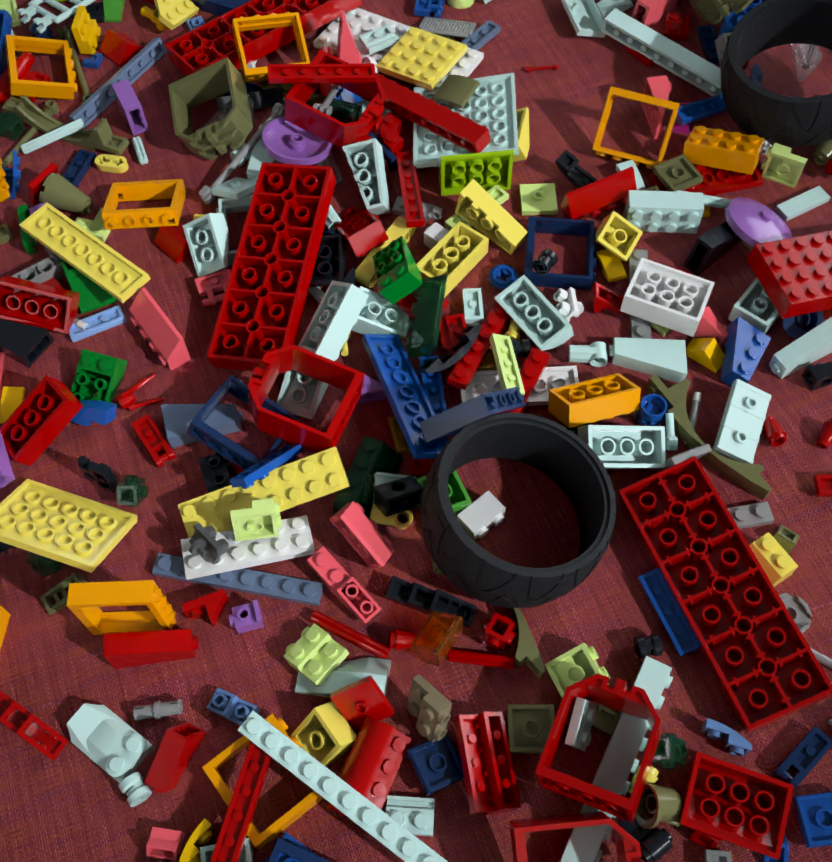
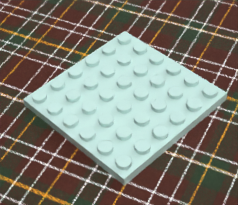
[413,73,519,169]

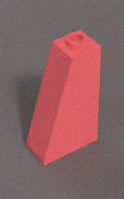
[631,0,678,28]

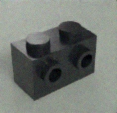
[198,453,235,493]

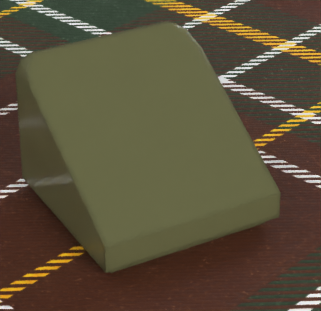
[773,525,800,555]

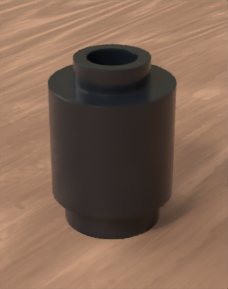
[639,827,673,862]

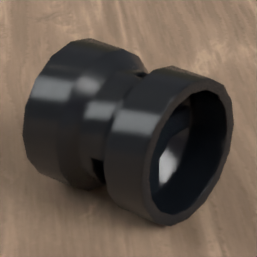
[532,249,558,275]
[511,338,531,358]
[634,633,663,660]

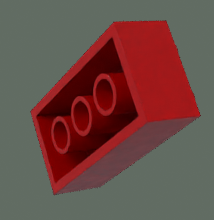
[0,375,83,466]

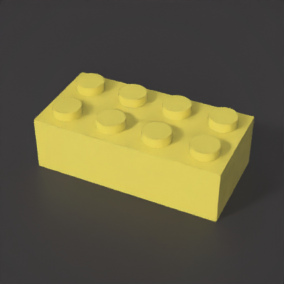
[416,221,489,298]

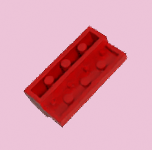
[454,711,521,815]
[326,717,411,818]

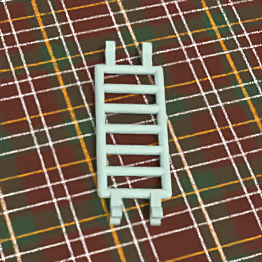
[17,0,96,33]

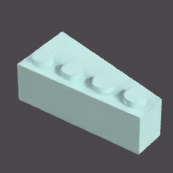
[342,138,391,215]

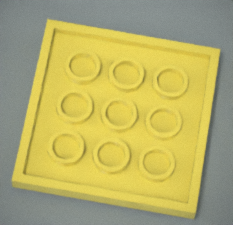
[376,27,467,91]

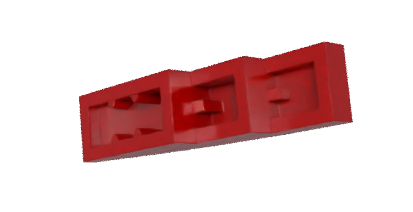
[0,690,69,761]

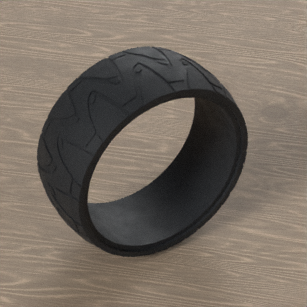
[721,0,832,147]
[420,413,616,608]

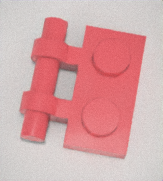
[194,268,231,307]

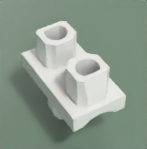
[553,287,584,322]

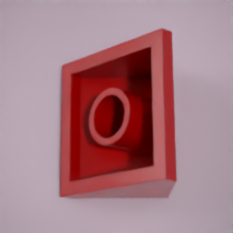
[100,29,144,67]
[154,221,191,264]

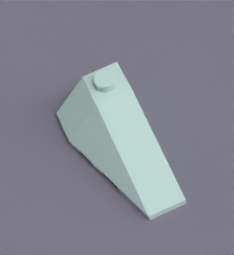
[295,657,391,698]

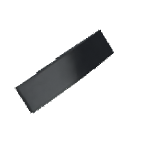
[384,576,477,627]

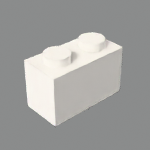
[457,490,505,540]

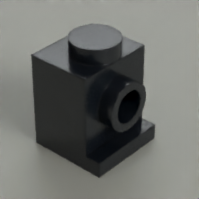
[802,361,832,391]

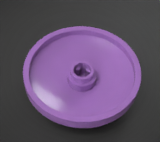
[262,116,332,165]
[725,197,792,247]

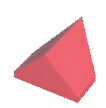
[693,306,728,347]

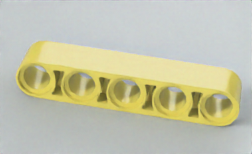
[355,216,416,289]

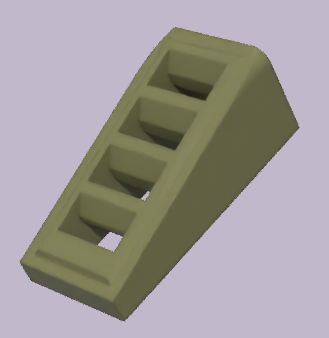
[40,572,87,615]

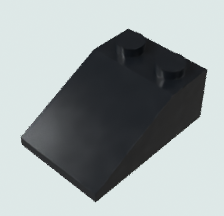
[309,233,346,288]

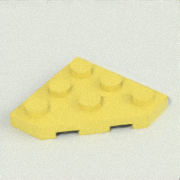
[154,0,199,30]

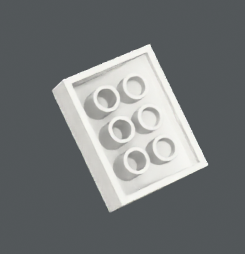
[620,258,715,337]

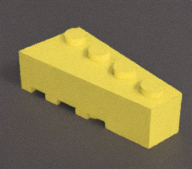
[455,179,528,255]

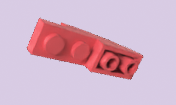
[307,546,382,624]

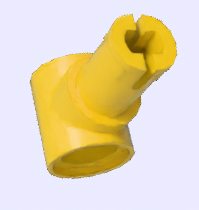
[141,6,169,31]

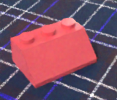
[329,501,394,568]

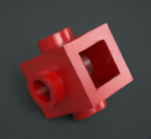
[482,612,516,650]

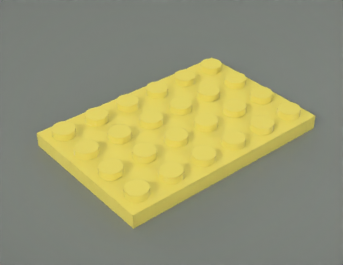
[0,479,137,573]

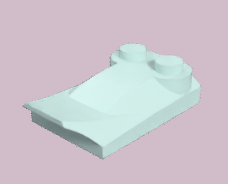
[67,703,154,783]

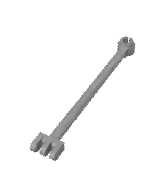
[313,84,340,116]
[199,103,285,206]

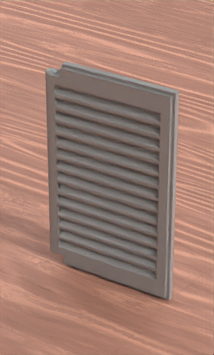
[418,16,477,38]

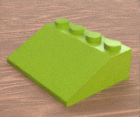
[439,150,514,196]

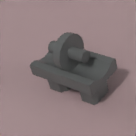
[189,523,229,565]

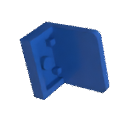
[2,150,21,199]

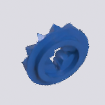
[489,264,518,290]

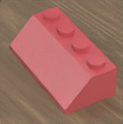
[129,287,191,371]

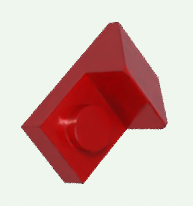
[593,282,623,315]
[181,589,228,626]

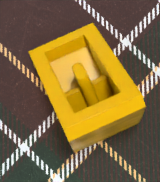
[686,338,725,373]

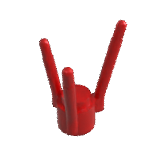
[116,373,164,411]

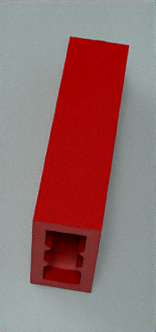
[103,629,199,669]

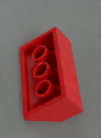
[560,167,637,220]
[0,276,80,334]

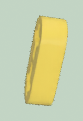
[95,154,129,173]

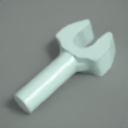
[665,413,678,451]

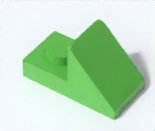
[103,0,125,22]

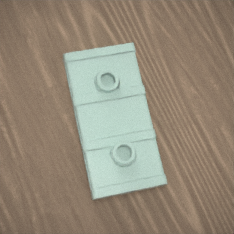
[561,0,606,38]
[713,379,772,464]

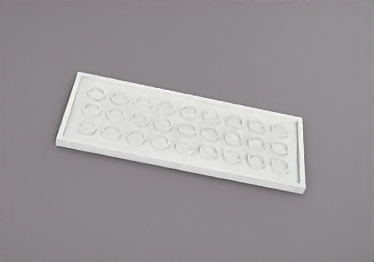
[313,8,484,86]

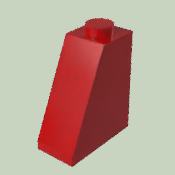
[144,722,206,793]

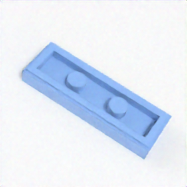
[69,305,127,342]

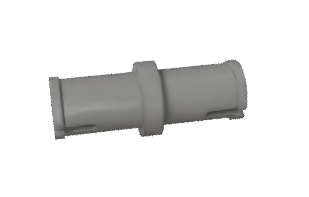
[133,699,183,721]

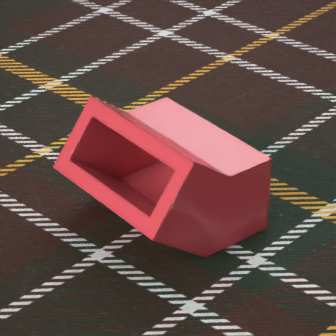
[146,827,185,861]

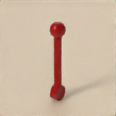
[525,63,559,73]

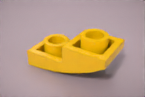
[596,249,627,282]
[0,386,25,425]
[179,818,216,862]

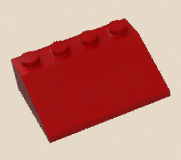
[679,752,794,860]

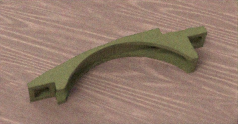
[2,95,130,155]
[646,374,772,500]
[432,562,545,679]

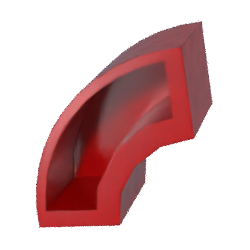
[380,113,404,156]

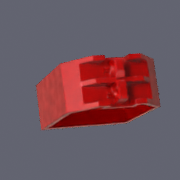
[285,49,386,149]
[248,345,365,453]
[535,673,661,823]
[509,811,643,862]

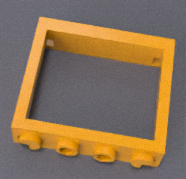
[232,12,310,83]
[6,35,77,100]
[592,86,680,169]
[101,179,186,230]
[66,580,176,635]
[202,713,323,850]

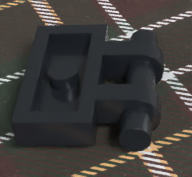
[78,456,121,494]

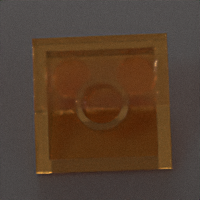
[410,611,463,666]

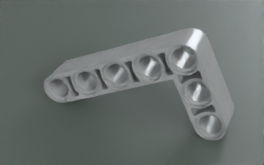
[10,245,66,284]

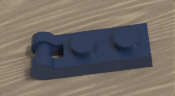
[772,726,832,790]

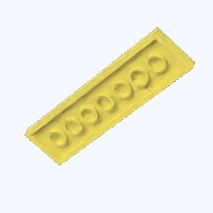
[19,202,150,303]
[178,447,350,538]

